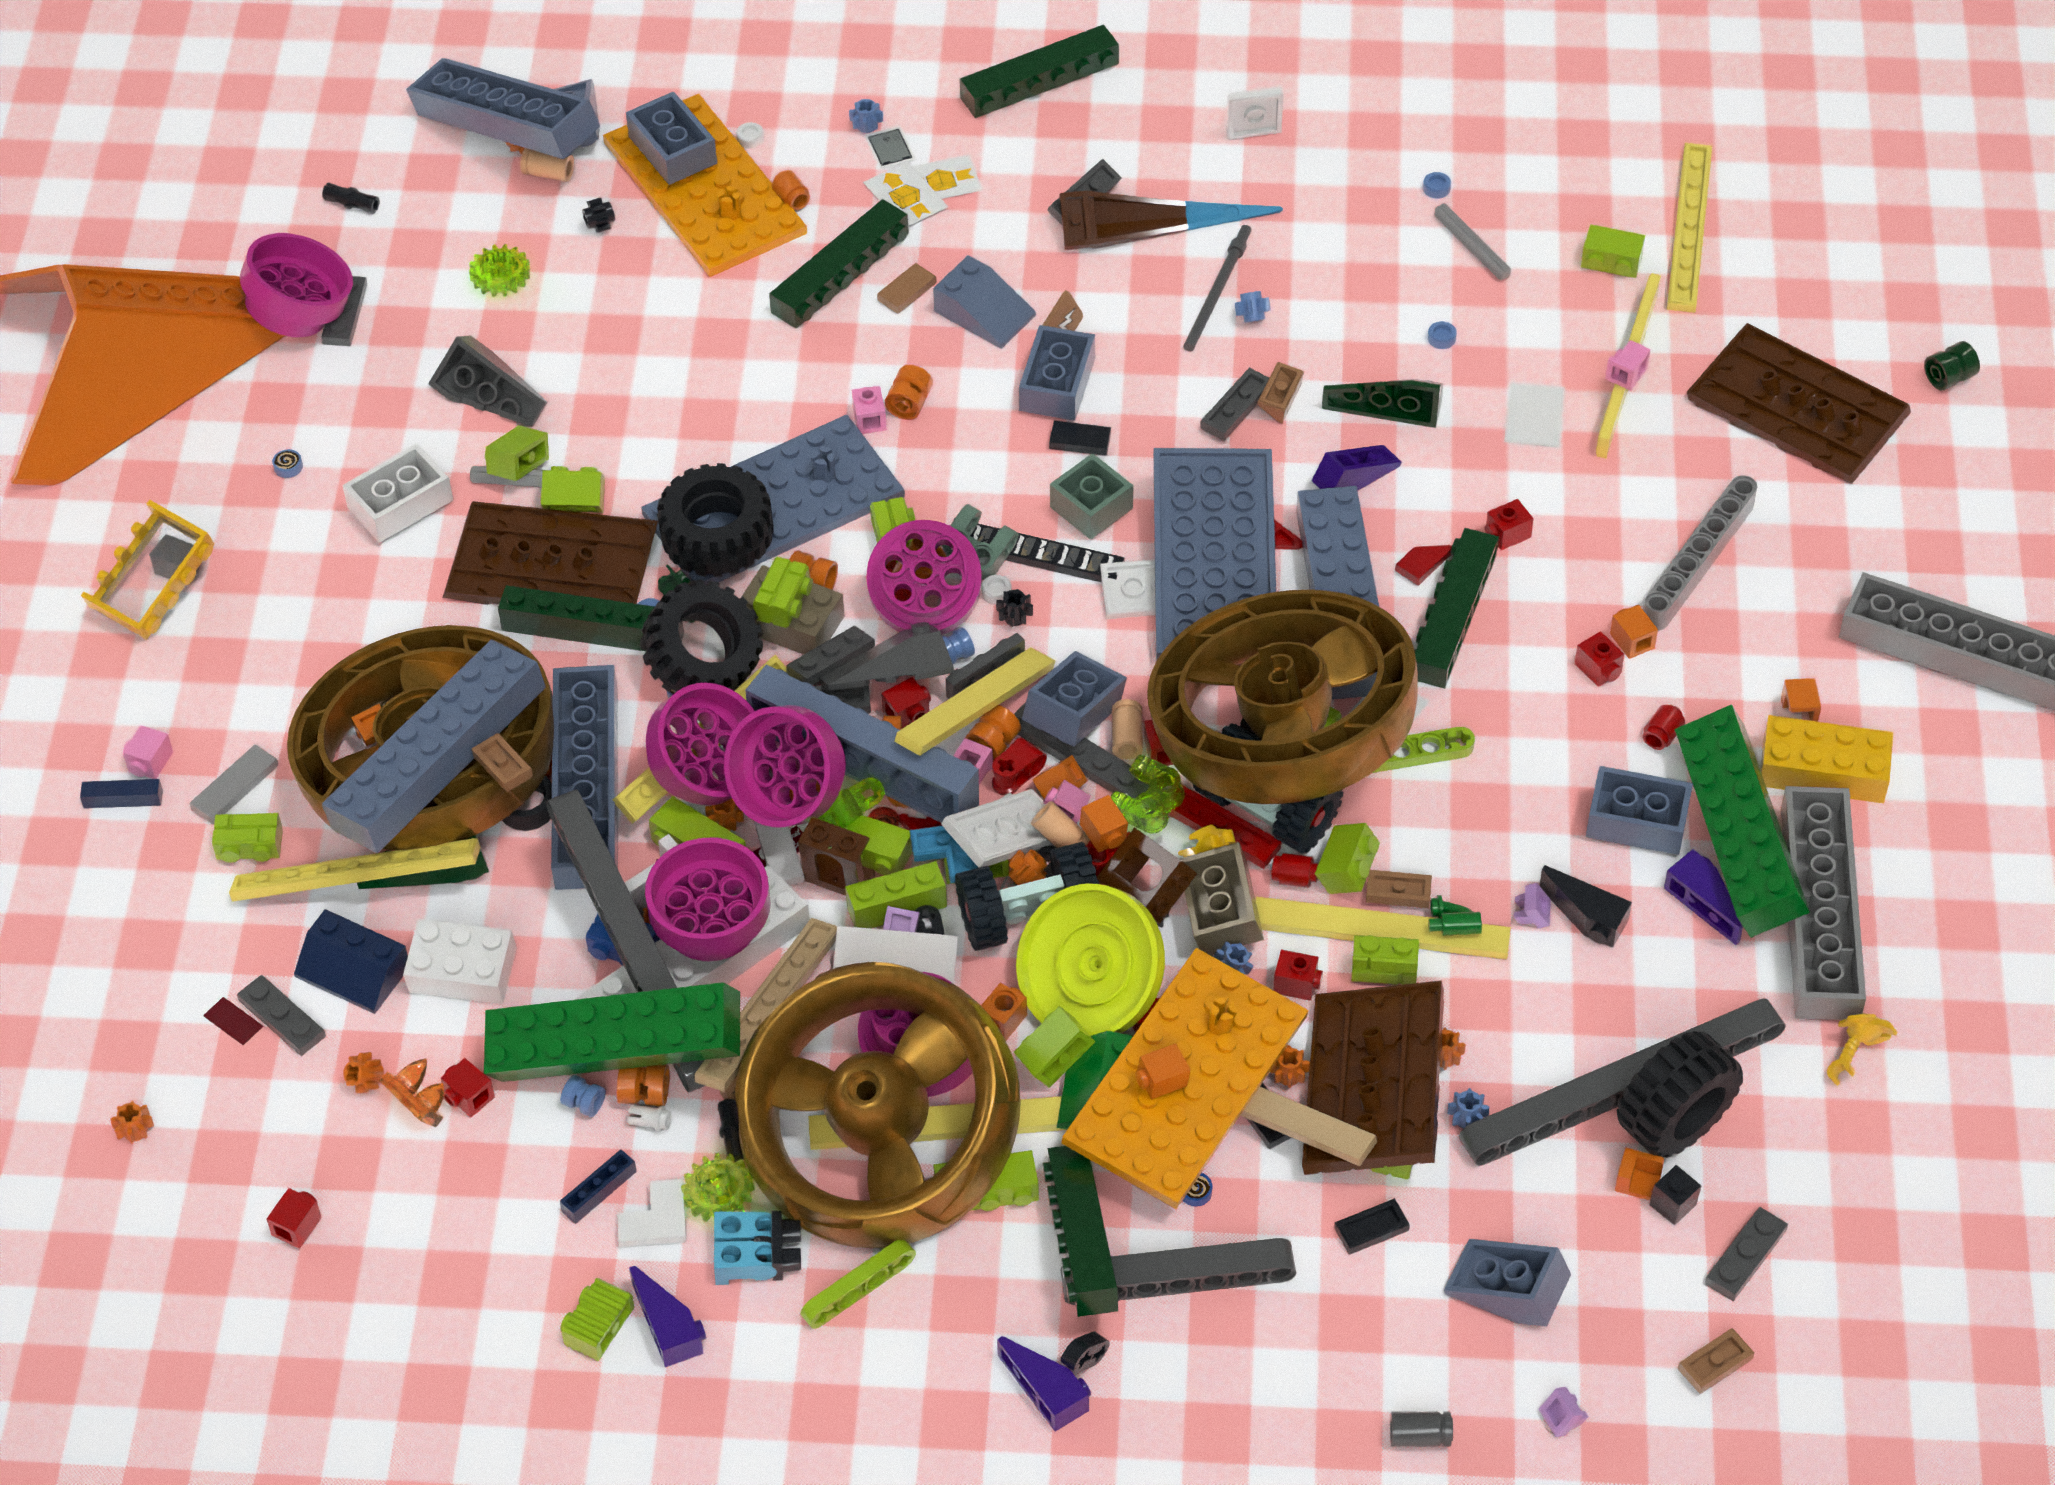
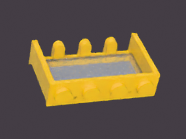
[81,499,215,640]

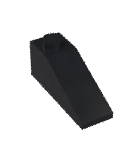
[1539,865,1632,948]

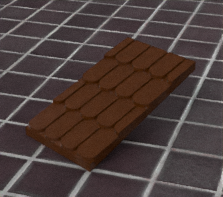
[1687,323,1911,484]
[442,501,658,605]
[1302,980,1444,1175]

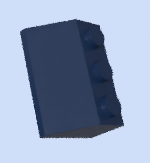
[294,909,408,1014]

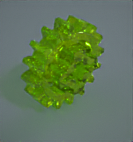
[469,244,531,297]
[681,1153,755,1223]

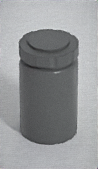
[1390,1411,1453,1447]

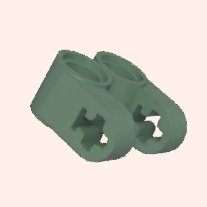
[942,504,1019,580]

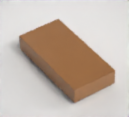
[877,263,937,314]

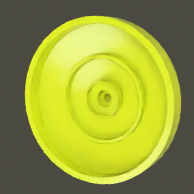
[1016,883,1165,1036]

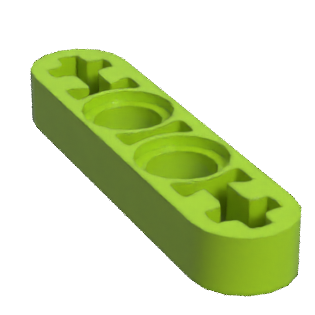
[1372,727,1475,773]
[800,1240,916,1329]

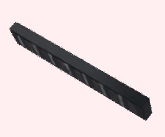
[953,518,1125,583]

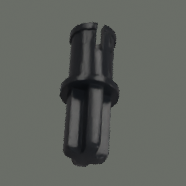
[717,1099,744,1163]

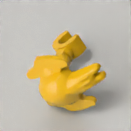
[1178,825,1236,857]
[1827,1013,1898,1086]

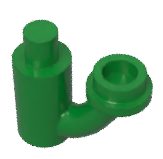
[1428,895,1482,936]

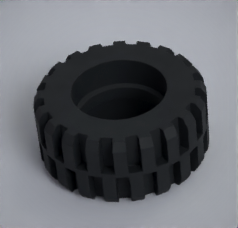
[657,463,774,577]
[640,580,763,692]
[1617,1031,1743,1158]

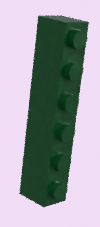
[959,24,1119,118]
[769,199,909,329]
[1414,528,1499,689]
[498,585,684,652]
[1042,1146,1118,1317]

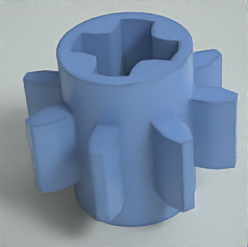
[849,99,884,133]
[1234,291,1271,323]
[1213,942,1254,975]
[1447,1088,1490,1129]

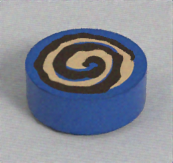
[1183,1173,1213,1207]

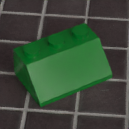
[1056,1031,1133,1130]

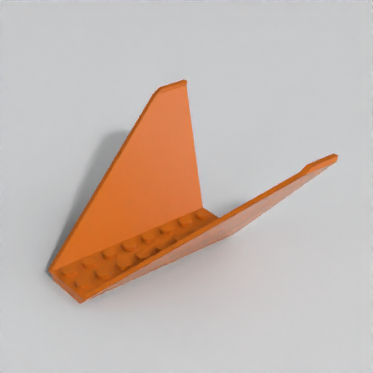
[0,264,285,485]

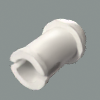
[627,1104,672,1132]

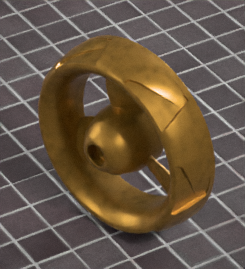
[1147,589,1418,804]
[287,625,554,850]
[735,962,1021,1248]

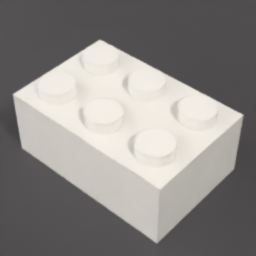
[342,443,454,543]
[403,918,517,1004]

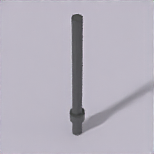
[1183,225,1252,352]

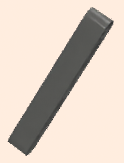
[1060,1238,1297,1305]

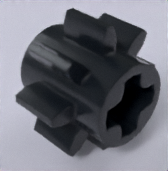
[582,197,615,233]
[996,589,1033,627]

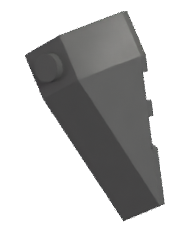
[428,335,548,426]
[819,622,954,691]

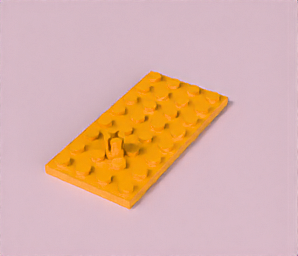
[603,93,807,277]
[1061,948,1309,1210]

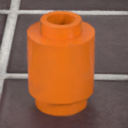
[772,170,810,210]

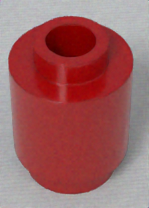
[1643,705,1685,750]
[1271,853,1319,888]

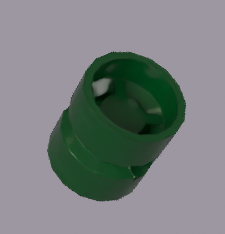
[1924,341,1980,391]

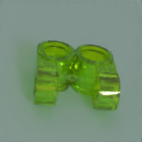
[1110,755,1185,834]
[817,777,885,828]

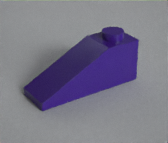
[1311,445,1402,491]
[1664,849,1743,945]
[629,1266,707,1368]
[997,1336,1091,1432]

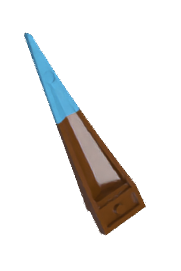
[1059,191,1283,250]

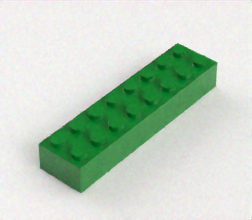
[1675,704,1810,938]
[484,982,740,1082]

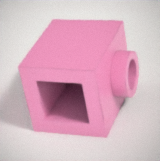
[851,386,887,434]
[123,725,173,779]
[1043,780,1090,824]

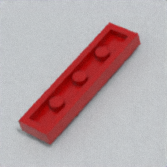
[1160,782,1282,869]

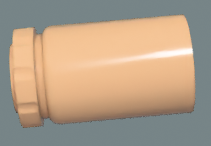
[520,148,574,182]
[1112,699,1143,759]
[1031,801,1090,848]

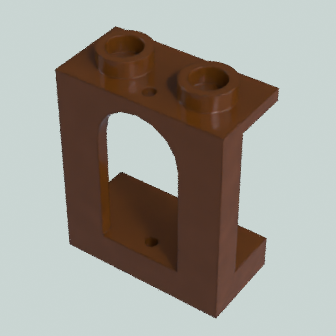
[798,817,875,896]
[1097,827,1197,924]

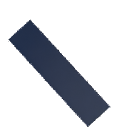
[80,779,163,809]
[559,1149,637,1224]

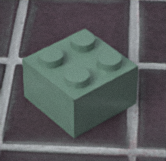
[1049,453,1134,540]

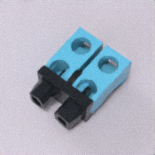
[714,1211,801,1285]

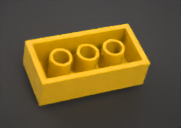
[1760,715,1894,804]

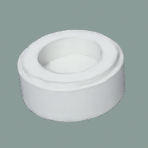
[736,122,764,149]
[982,575,1012,604]

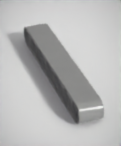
[1643,475,1758,631]

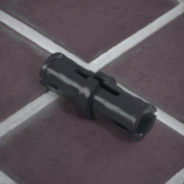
[322,182,380,214]

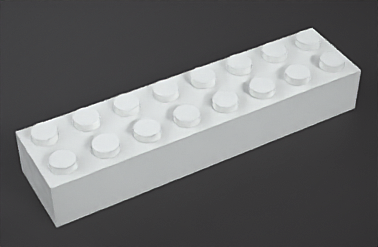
[574,865,810,1000]

